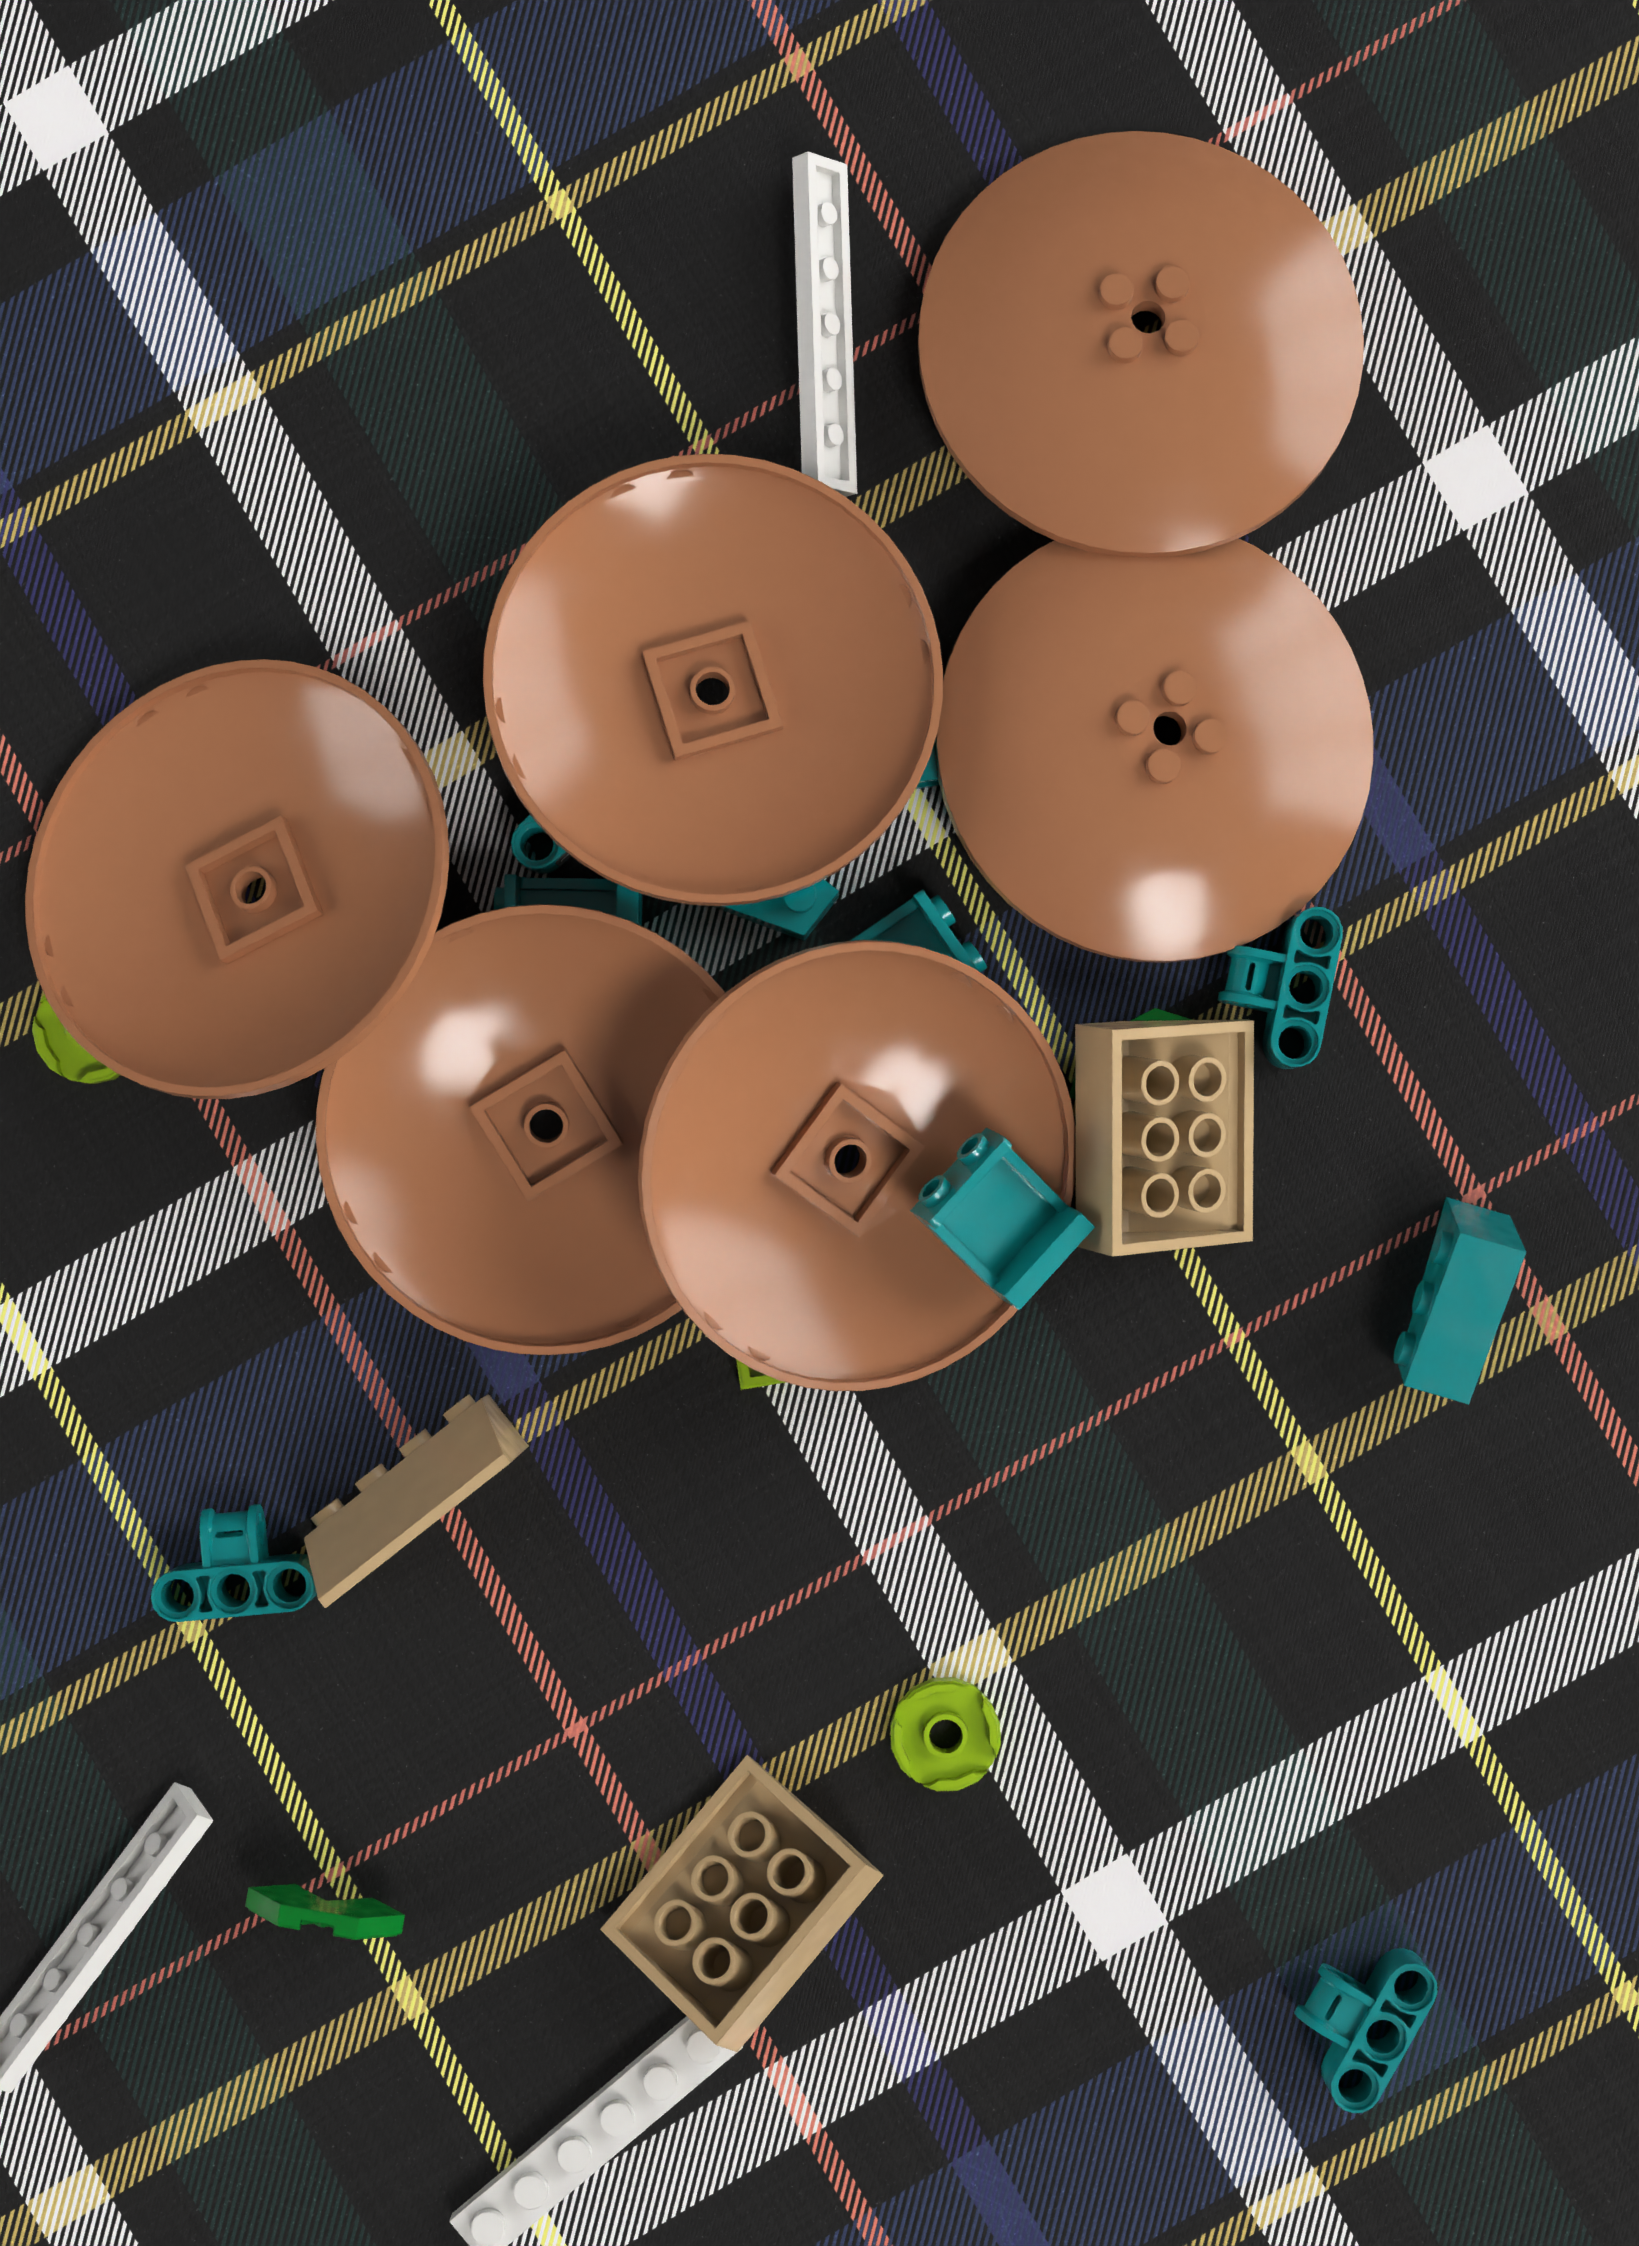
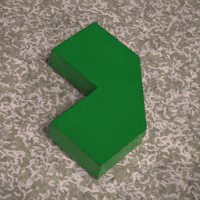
[245,1884,405,1940]

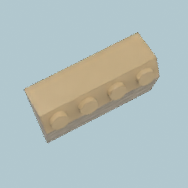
[1075,1019,1254,1257]
[304,1394,529,1608]
[600,1755,884,2052]

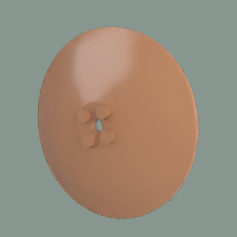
[918,131,1364,557]
[483,454,943,906]
[934,538,1373,963]
[25,659,449,1099]
[316,904,725,1355]
[638,940,1076,1391]

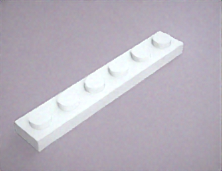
[792,152,857,497]
[0,1782,214,2093]
[449,2016,743,2246]

